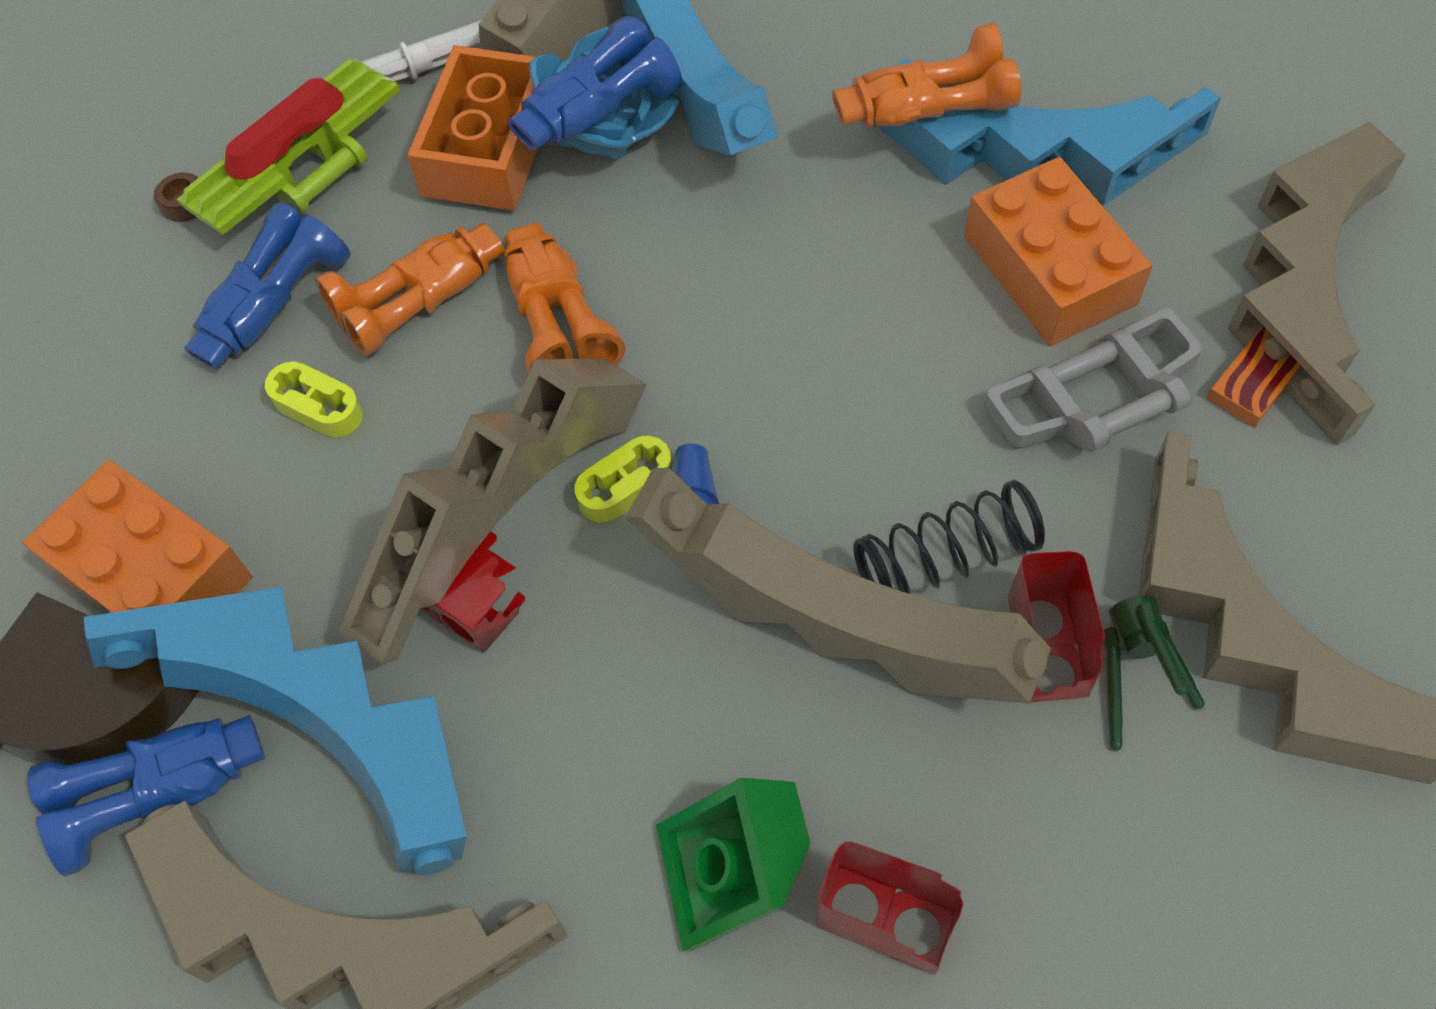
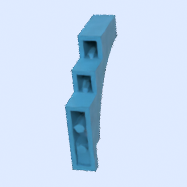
[621,0,778,155]
[875,58,1221,206]
[84,587,467,875]

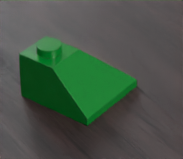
[656,777,811,951]

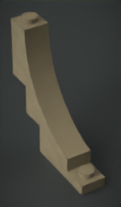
[1228,122,1406,445]
[338,358,647,664]
[1138,431,1436,784]
[625,467,1051,704]
[124,800,568,1009]

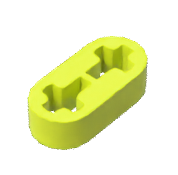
[265,361,363,438]
[575,436,672,523]

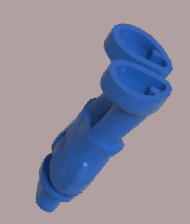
[508,16,682,151]
[184,202,351,370]
[28,715,265,877]

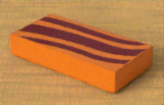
[1207,326,1302,428]

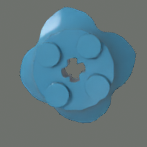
[529,26,680,159]

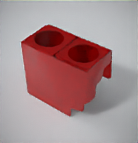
[420,531,525,653]
[1007,551,1105,702]
[816,841,964,975]

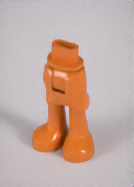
[832,23,1021,127]
[315,223,505,356]
[504,223,625,374]

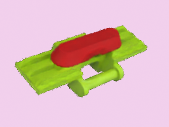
[177,58,401,235]

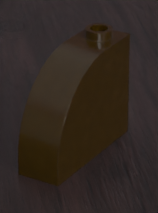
[0,592,199,765]

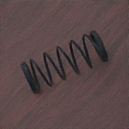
[853,479,1045,594]

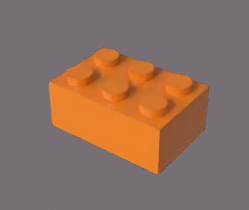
[407,45,538,211]
[964,157,1153,347]
[21,459,253,614]

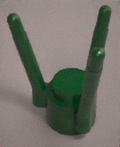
[1104,596,1205,751]

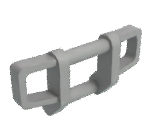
[984,307,1202,452]

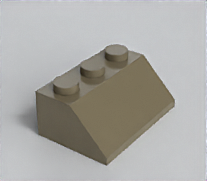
[478,0,625,61]

